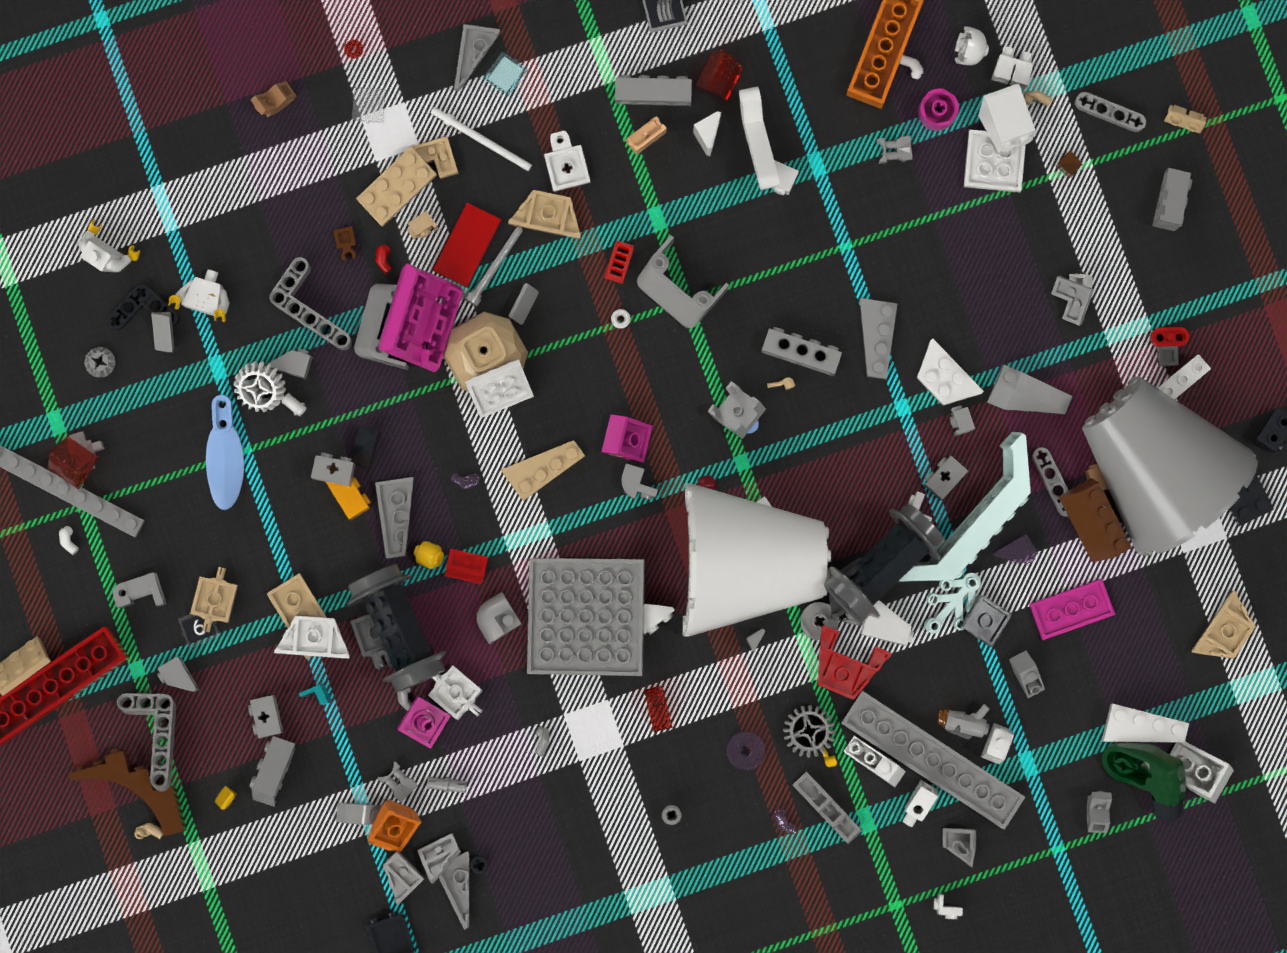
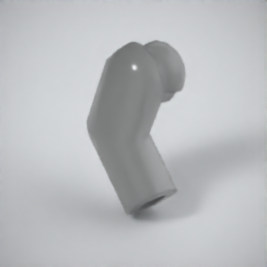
[397,688,412,711]
[535,726,549,756]

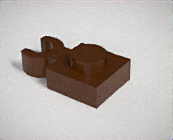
[333,226,357,262]

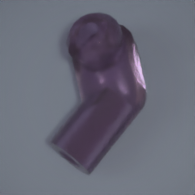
[450,473,479,489]
[773,808,797,835]

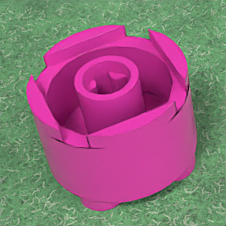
[918,89,959,131]

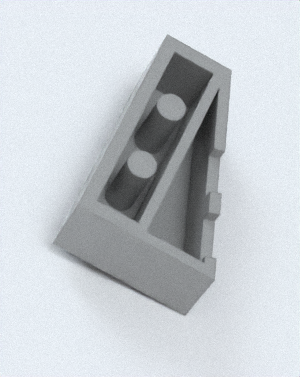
[1152,168,1192,231]
[250,736,295,807]

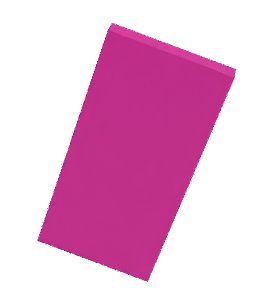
[1029,579,1115,640]

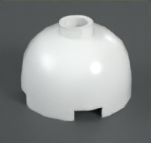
[955,26,989,65]

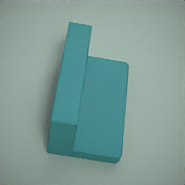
[299,684,332,705]

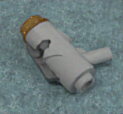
[937,704,990,739]

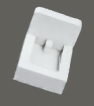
[934,894,963,919]

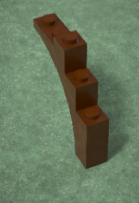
[68,748,187,836]

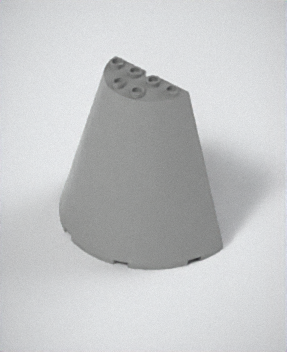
[1082,376,1258,556]

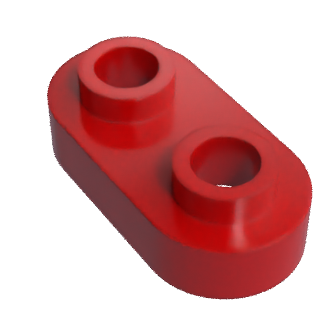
[1150,327,1190,347]

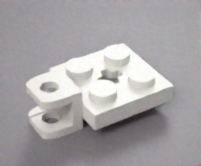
[544,131,590,192]

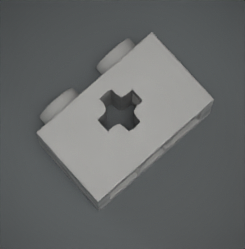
[311,453,356,487]
[924,456,968,501]
[248,695,284,738]

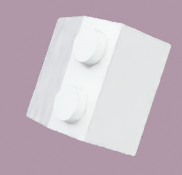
[1170,742,1234,803]

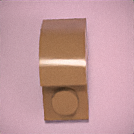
[251,81,297,117]

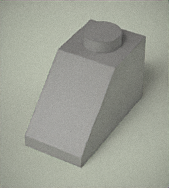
[268,349,313,379]
[157,656,200,692]

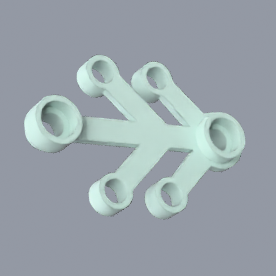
[924,573,981,634]

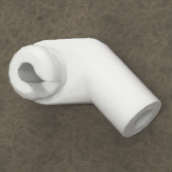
[899,55,923,79]
[59,526,79,555]

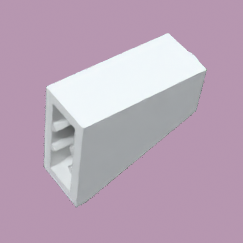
[861,601,914,646]

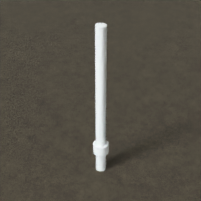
[431,107,532,171]

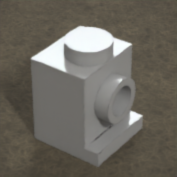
[950,405,975,436]

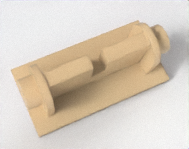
[1164,104,1206,133]

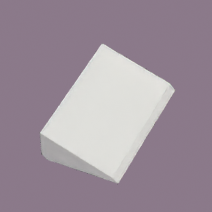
[693,111,721,156]

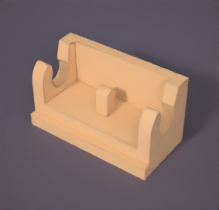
[625,116,667,155]

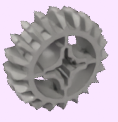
[783,705,836,758]

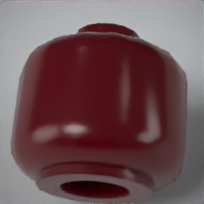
[696,475,716,490]

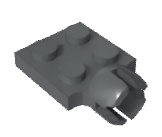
[351,614,392,670]

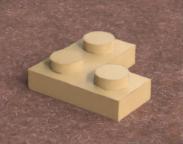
[412,136,458,179]

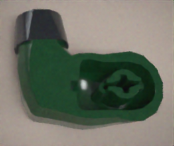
[1102,742,1186,821]

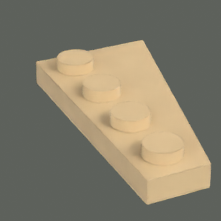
[501,440,585,501]

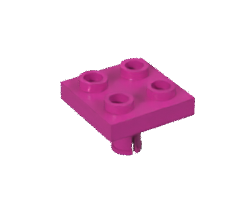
[397,696,451,749]

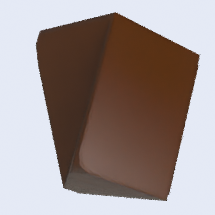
[1056,150,1083,179]

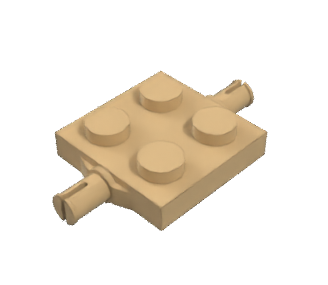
[190,567,238,633]

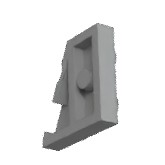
[383,850,425,905]

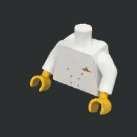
[78,220,140,272]
[168,269,229,322]

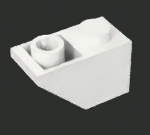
[644,604,675,635]

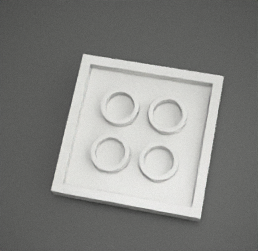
[964,130,1025,193]
[465,360,534,418]

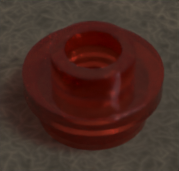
[344,40,363,59]

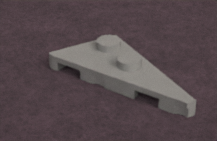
[454,24,500,91]
[439,851,469,929]

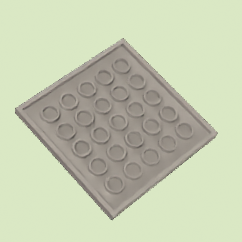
[527,558,645,676]

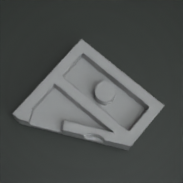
[417,834,461,883]

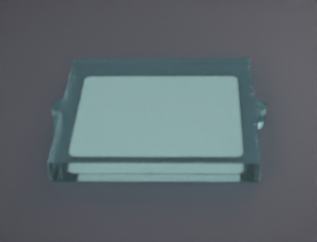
[483,52,528,97]

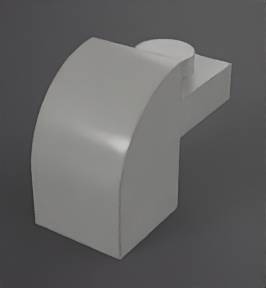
[622,464,658,500]
[1087,791,1112,833]
[336,802,383,825]

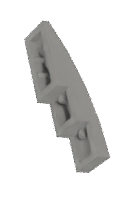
[793,772,862,844]

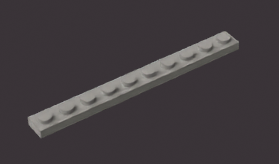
[0,445,145,538]

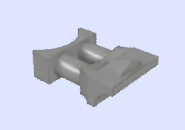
[876,136,912,164]
[378,761,418,803]

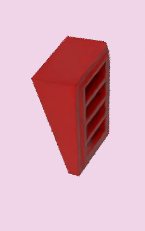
[605,241,634,284]

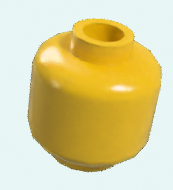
[414,541,444,569]

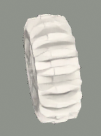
[234,361,286,412]

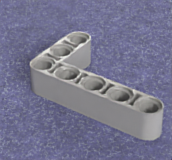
[270,257,352,350]
[117,693,176,792]

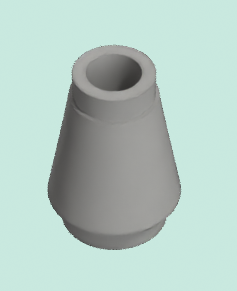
[662,805,681,825]

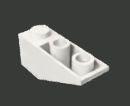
[843,736,906,787]

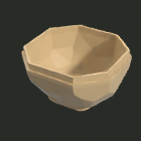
[443,312,528,391]

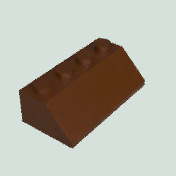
[1058,478,1132,563]

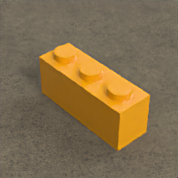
[326,459,371,520]

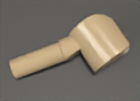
[767,378,795,390]

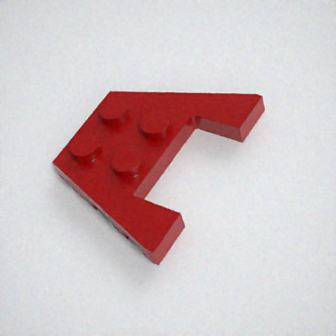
[817,624,892,700]

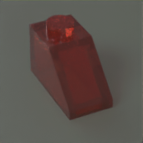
[644,685,672,732]

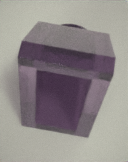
[991,534,1038,565]

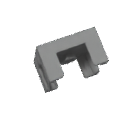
[708,381,766,439]

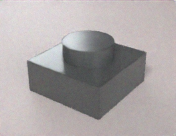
[1157,346,1179,367]

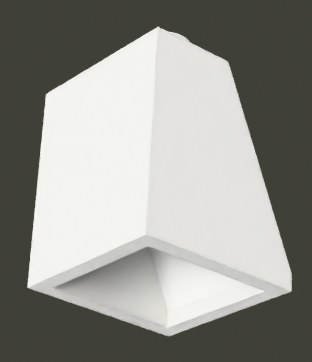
[978,84,1035,152]

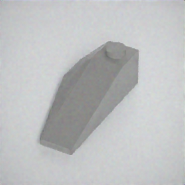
[987,365,1072,414]

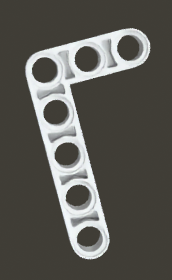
[739,86,780,190]

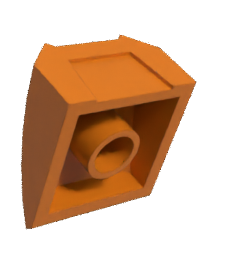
[367,799,421,852]

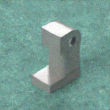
[113,572,167,608]

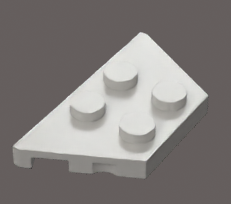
[917,339,984,406]
[274,616,350,659]

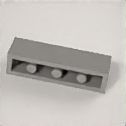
[615,75,692,106]

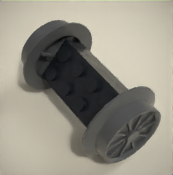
[824,503,946,624]
[347,564,447,693]

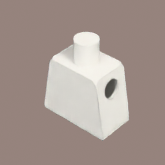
[981,723,1014,764]
[903,780,938,827]

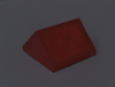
[48,436,99,489]

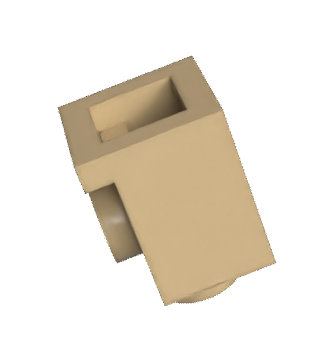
[408,210,438,239]

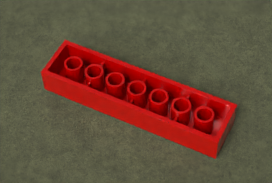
[0,626,130,746]

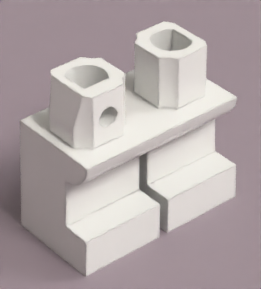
[991,46,1033,90]

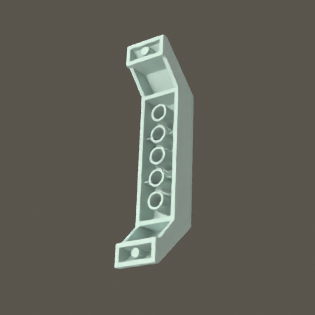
[899,432,1030,581]

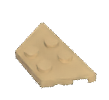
[508,190,581,239]
[1191,590,1256,659]

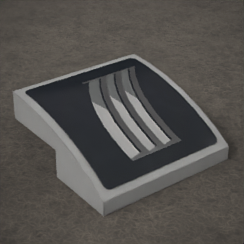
[642,0,687,33]

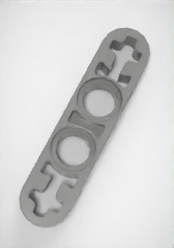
[1075,92,1146,132]
[1032,447,1069,517]

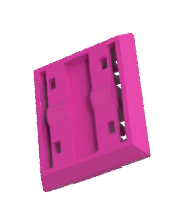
[378,264,463,372]

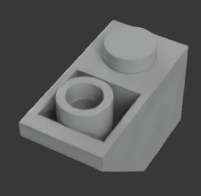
[1009,651,1045,698]

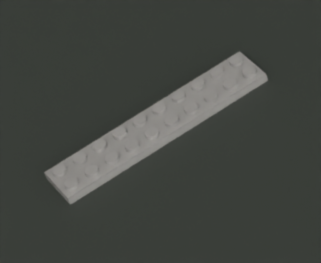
[841,691,1025,830]

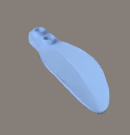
[206,395,244,510]

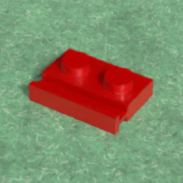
[444,549,488,584]

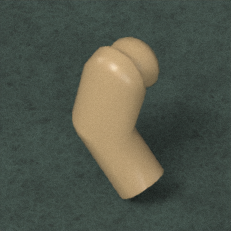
[1024,91,1052,106]
[134,823,164,839]

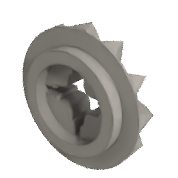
[84,347,115,377]

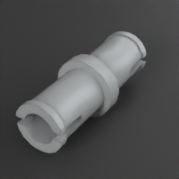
[427,777,467,793]

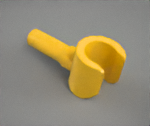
[817,742,837,767]

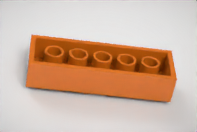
[846,0,923,109]

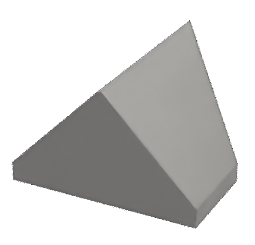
[943,828,976,867]

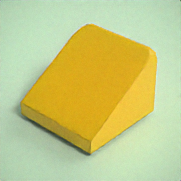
[215,786,237,810]

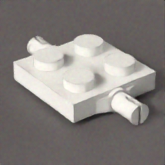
[428,665,483,720]

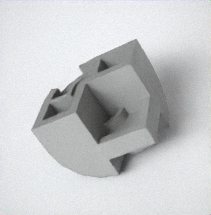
[476,592,521,645]

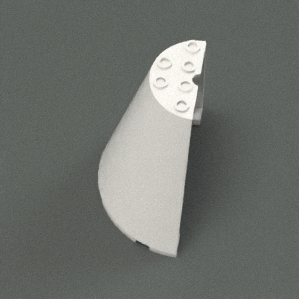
[683,483,831,637]

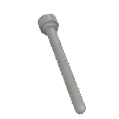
[464,226,523,307]

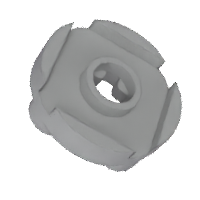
[800,602,839,641]

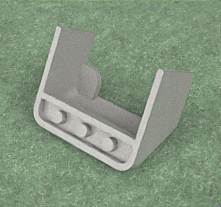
[637,236,729,329]
[354,283,409,370]

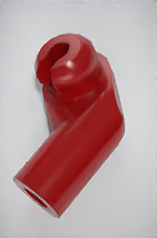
[375,244,392,274]

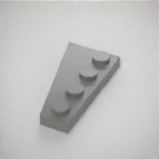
[859,298,897,379]
[375,477,414,559]

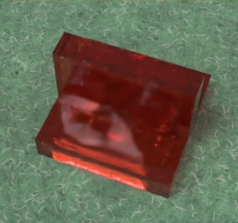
[696,49,744,101]

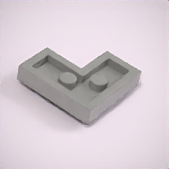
[1051,276,1094,326]

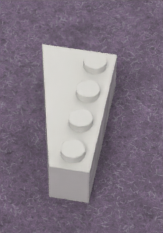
[1101,704,1189,742]

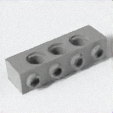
[761,327,842,376]

